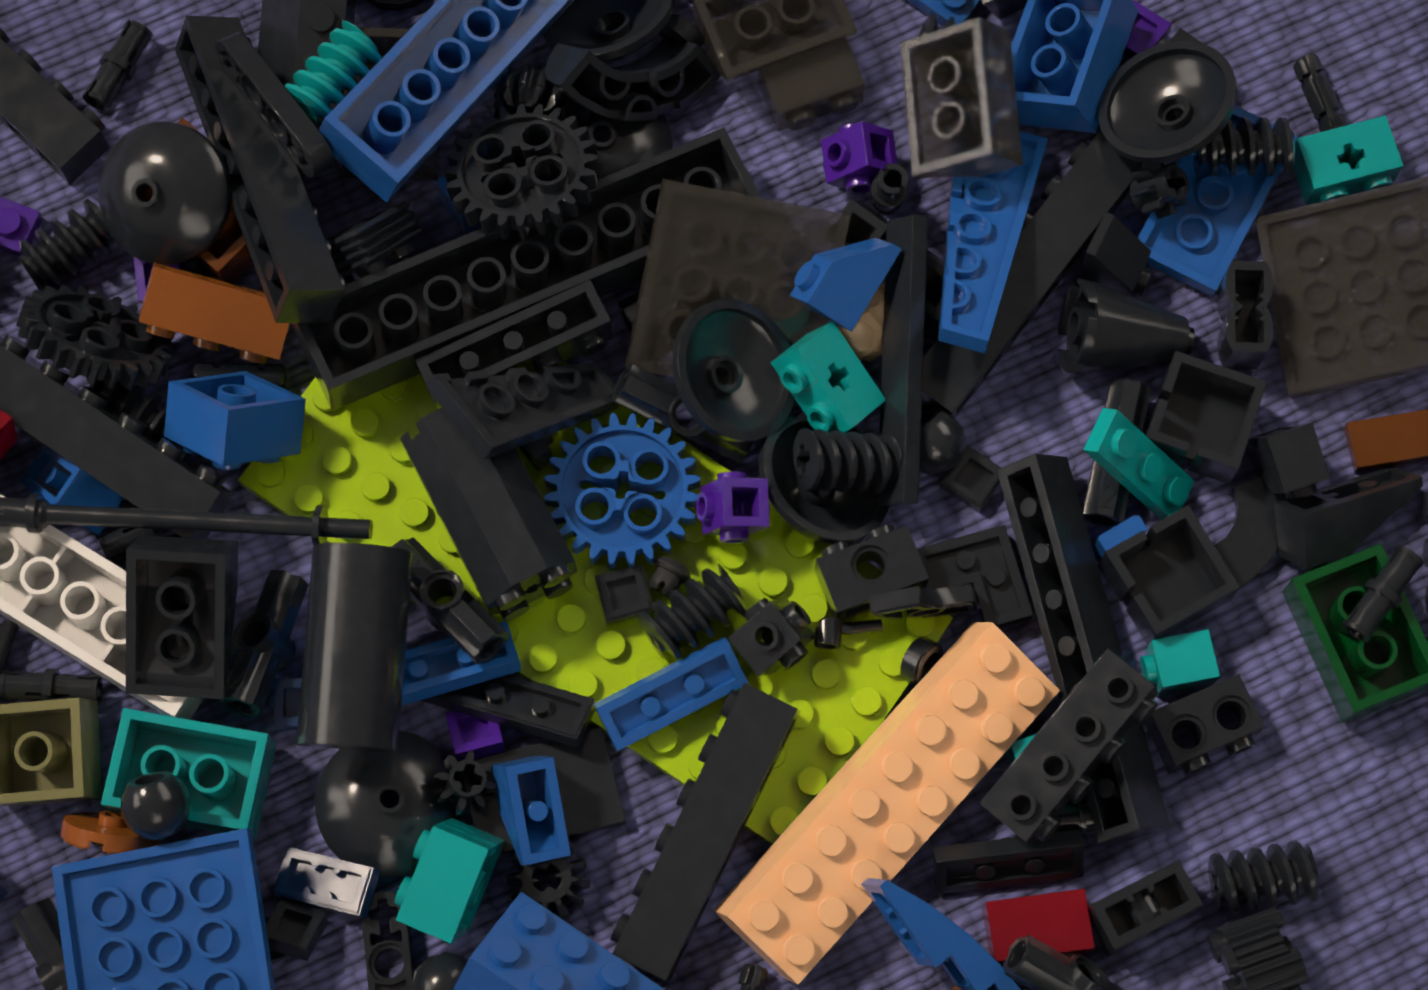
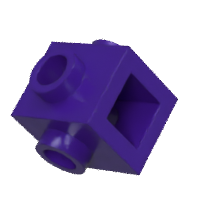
[821,121,898,194]
[696,471,770,543]

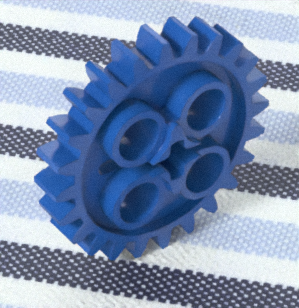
[544,413,701,569]

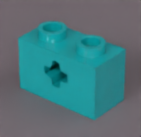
[1294,115,1404,206]
[770,321,886,432]

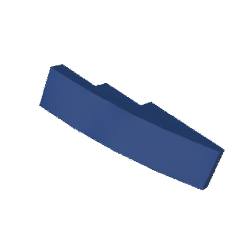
[861,878,1021,990]

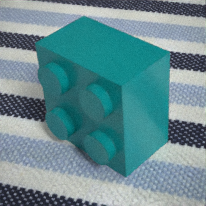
[394,818,506,944]

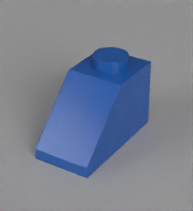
[790,238,902,332]
[20,445,124,535]
[491,755,571,866]

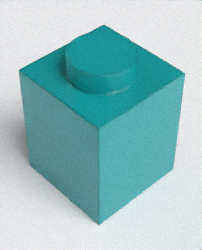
[1140,629,1220,697]

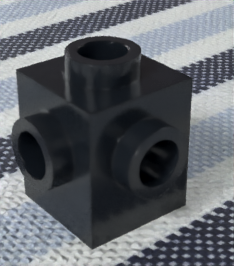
[728,598,816,677]

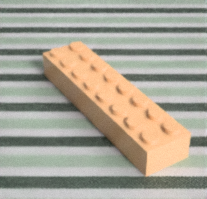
[713,622,1060,985]

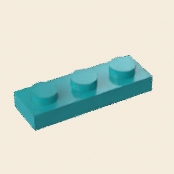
[1083,408,1194,520]

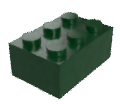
[1282,544,1428,724]

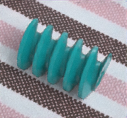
[284,20,382,123]

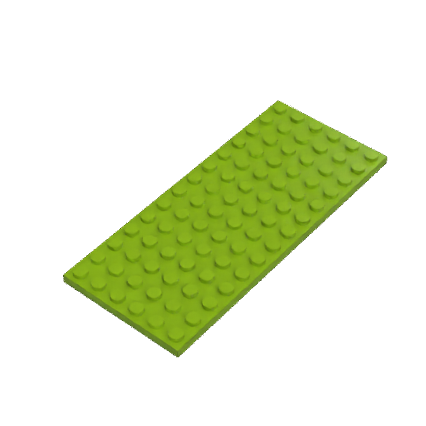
[238,257,953,846]

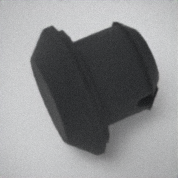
[649,556,691,598]

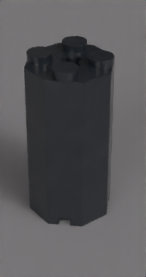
[400,408,577,621]

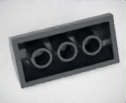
[296,543,413,753]

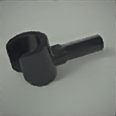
[814,617,883,650]

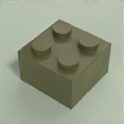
[0,698,102,807]

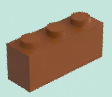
[139,262,290,364]

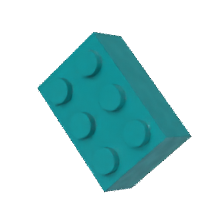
[101,708,277,840]

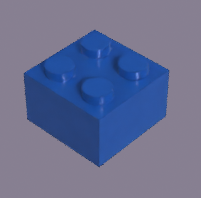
[164,371,306,470]

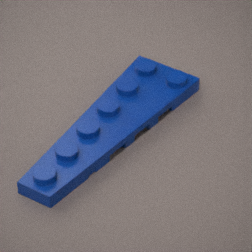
[938,115,1048,354]

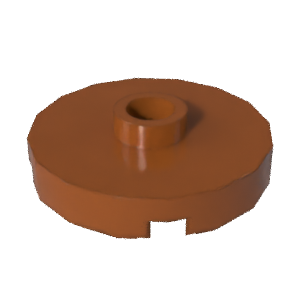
[60,811,161,854]

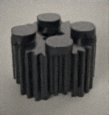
[1207,907,1309,990]

